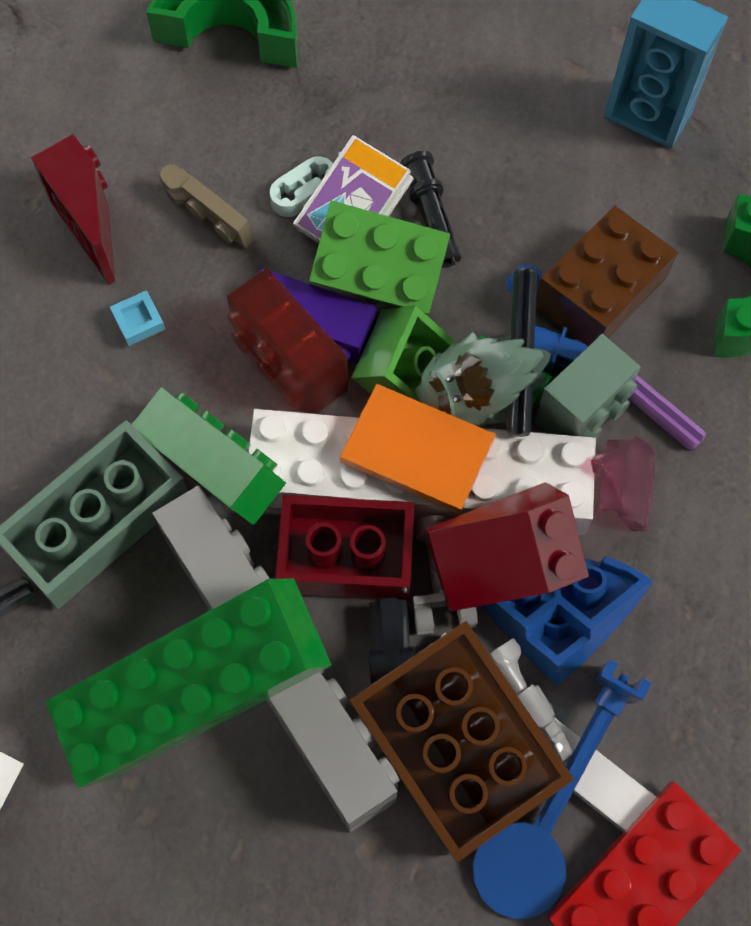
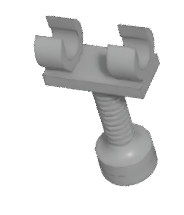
[412,515,478,635]

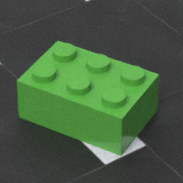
[309,200,450,315]

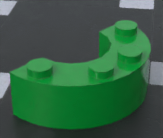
[146,0,299,68]
[713,193,751,358]

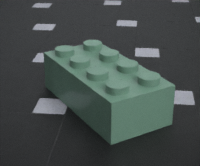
[0,420,188,610]

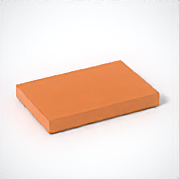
[340,384,496,514]

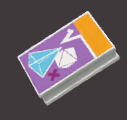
[293,135,414,244]

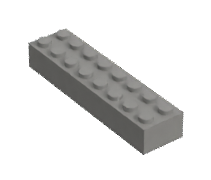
[152,485,400,833]

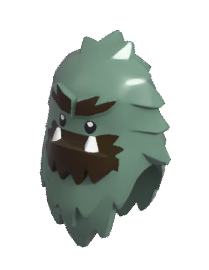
[415,332,551,428]

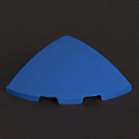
[482,556,652,686]

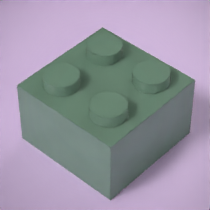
[534,333,641,439]

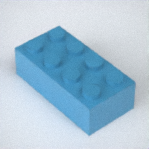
[604,0,728,149]

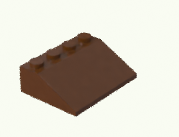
[350,621,574,863]

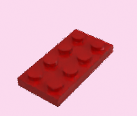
[546,782,742,926]

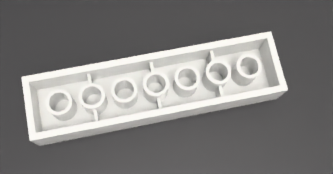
[249,409,596,535]

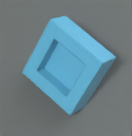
[110,290,166,346]

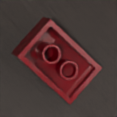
[31,134,115,285]
[425,482,589,611]

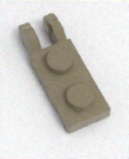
[159,163,254,249]

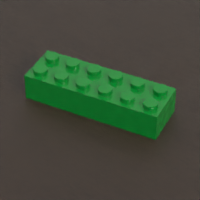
[45,578,332,788]

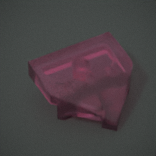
[590,436,657,531]

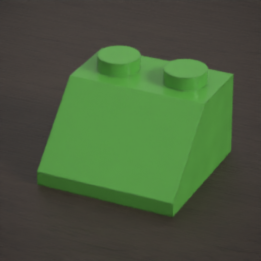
[351,305,458,402]

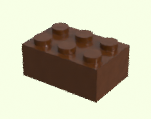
[536,205,679,347]

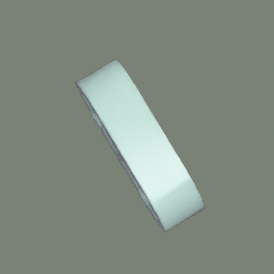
[270,156,333,217]

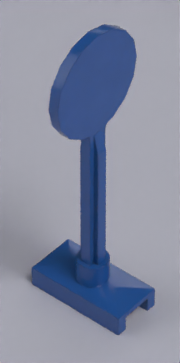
[473,659,652,919]

